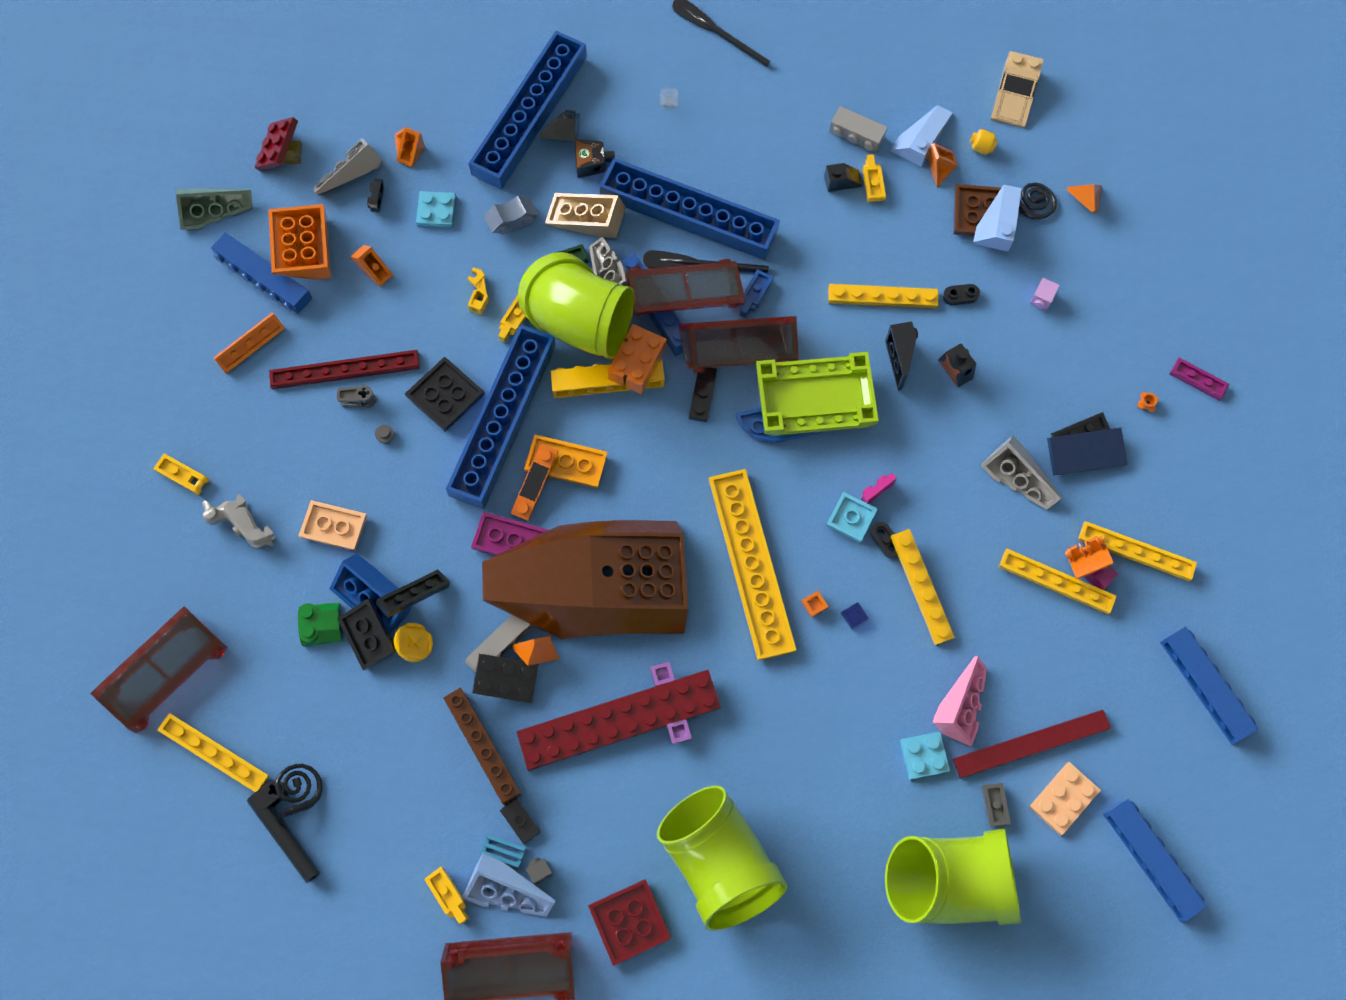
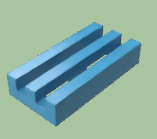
[480,834,526,868]

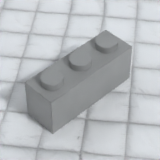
[829,106,888,153]

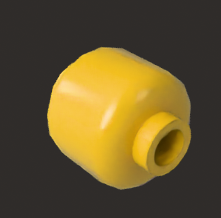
[970,129,998,155]

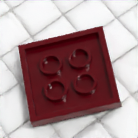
[588,879,671,966]

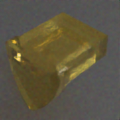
[283,141,302,164]

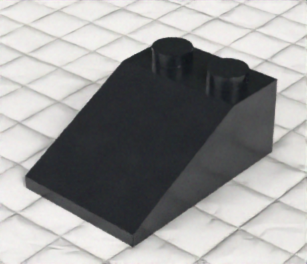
[885,321,918,391]

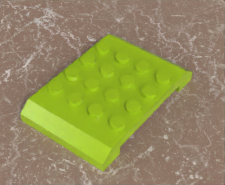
[756,352,879,436]

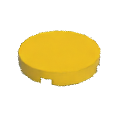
[393,623,433,662]

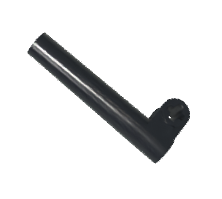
[247,780,320,883]

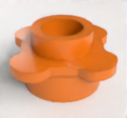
[1137,392,1158,412]

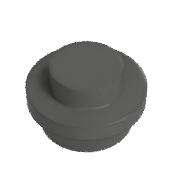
[375,425,394,443]

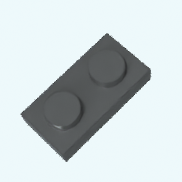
[981,783,1011,827]

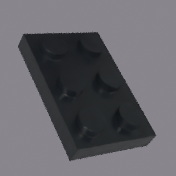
[337,599,396,670]
[472,653,539,703]

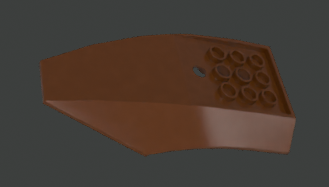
[482,520,688,640]

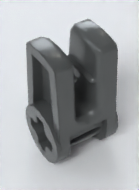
[337,385,376,408]

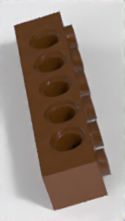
[443,687,522,806]

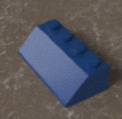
[329,553,413,634]

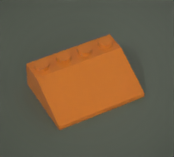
[268,204,332,280]

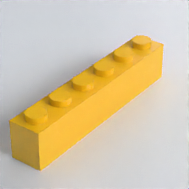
[551,359,665,398]

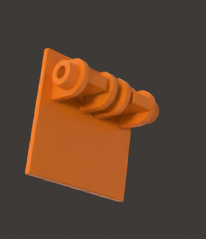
[1064,536,1114,579]

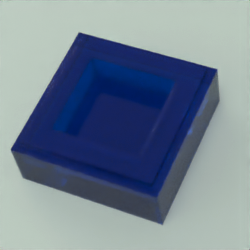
[841,602,869,630]

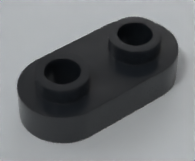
[367,178,384,213]
[943,284,980,305]
[871,522,898,559]

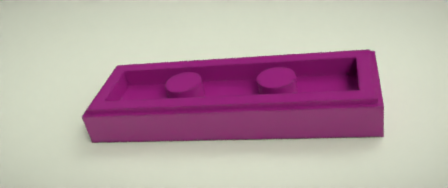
[1169,358,1229,401]

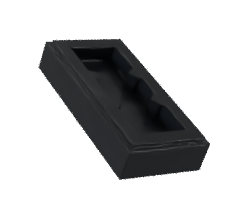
[500,798,540,844]

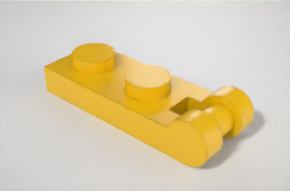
[153,453,210,496]

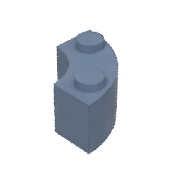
[483,196,538,235]

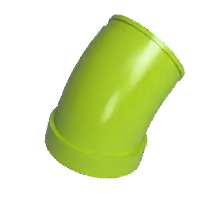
[518,252,634,359]
[657,786,788,931]
[885,829,1021,925]

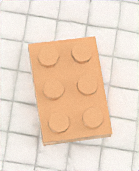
[299,500,367,552]
[1029,762,1100,836]

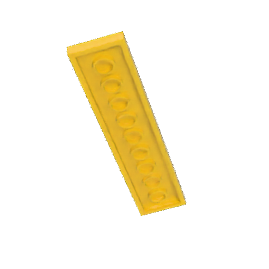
[708,469,796,661]

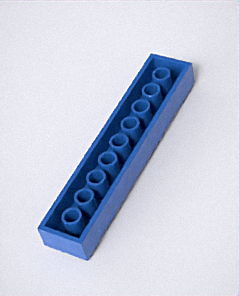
[468,31,587,189]
[599,158,780,260]
[446,324,556,509]

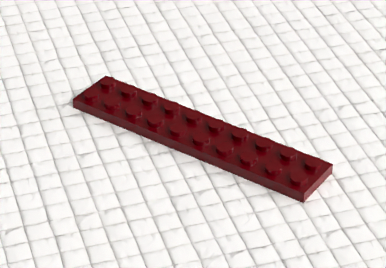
[516,670,721,771]

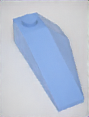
[890,105,953,167]
[973,185,1021,252]
[462,853,555,917]

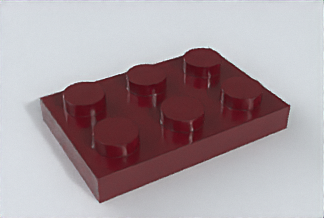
[254,117,298,171]

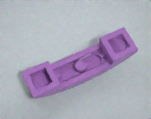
[650,662,692,744]

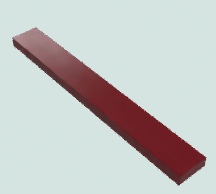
[269,350,420,389]
[953,710,1111,778]

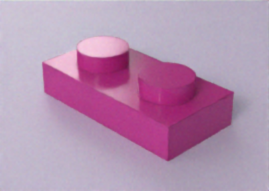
[861,473,897,504]

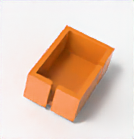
[607,324,667,395]

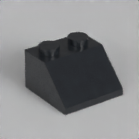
[539,110,580,141]

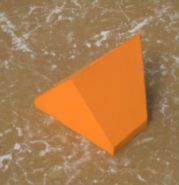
[395,127,425,167]
[927,143,958,188]
[1066,184,1102,213]
[512,636,560,666]

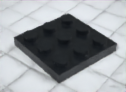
[405,356,485,432]

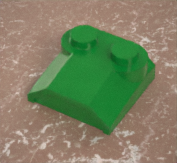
[298,603,342,646]

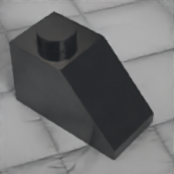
[824,163,863,192]

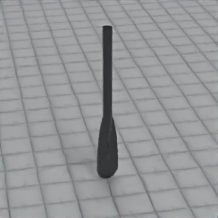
[672,0,770,67]
[643,250,769,273]

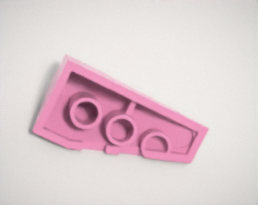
[933,656,987,746]

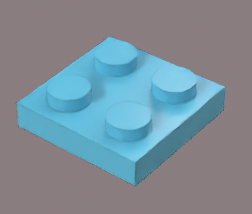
[416,191,456,228]
[826,492,878,543]
[900,732,950,780]

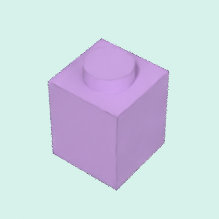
[1030,278,1059,311]

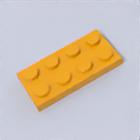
[524,434,608,489]

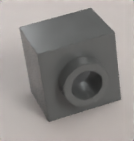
[526,857,553,885]

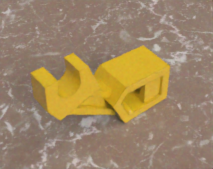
[468,267,489,315]

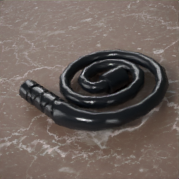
[1019,182,1057,220]
[275,763,323,817]

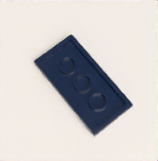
[1047,428,1128,476]

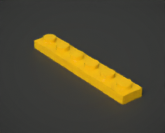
[828,284,938,309]
[1078,521,1197,582]
[890,529,955,645]
[998,549,1117,615]
[157,713,270,792]

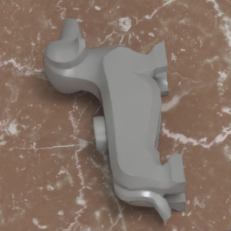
[202,494,276,548]

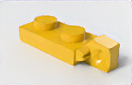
[863,154,886,202]
[498,295,526,343]
[425,866,469,924]

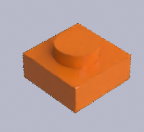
[801,590,829,618]

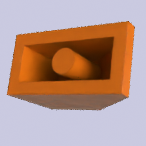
[350,245,393,287]

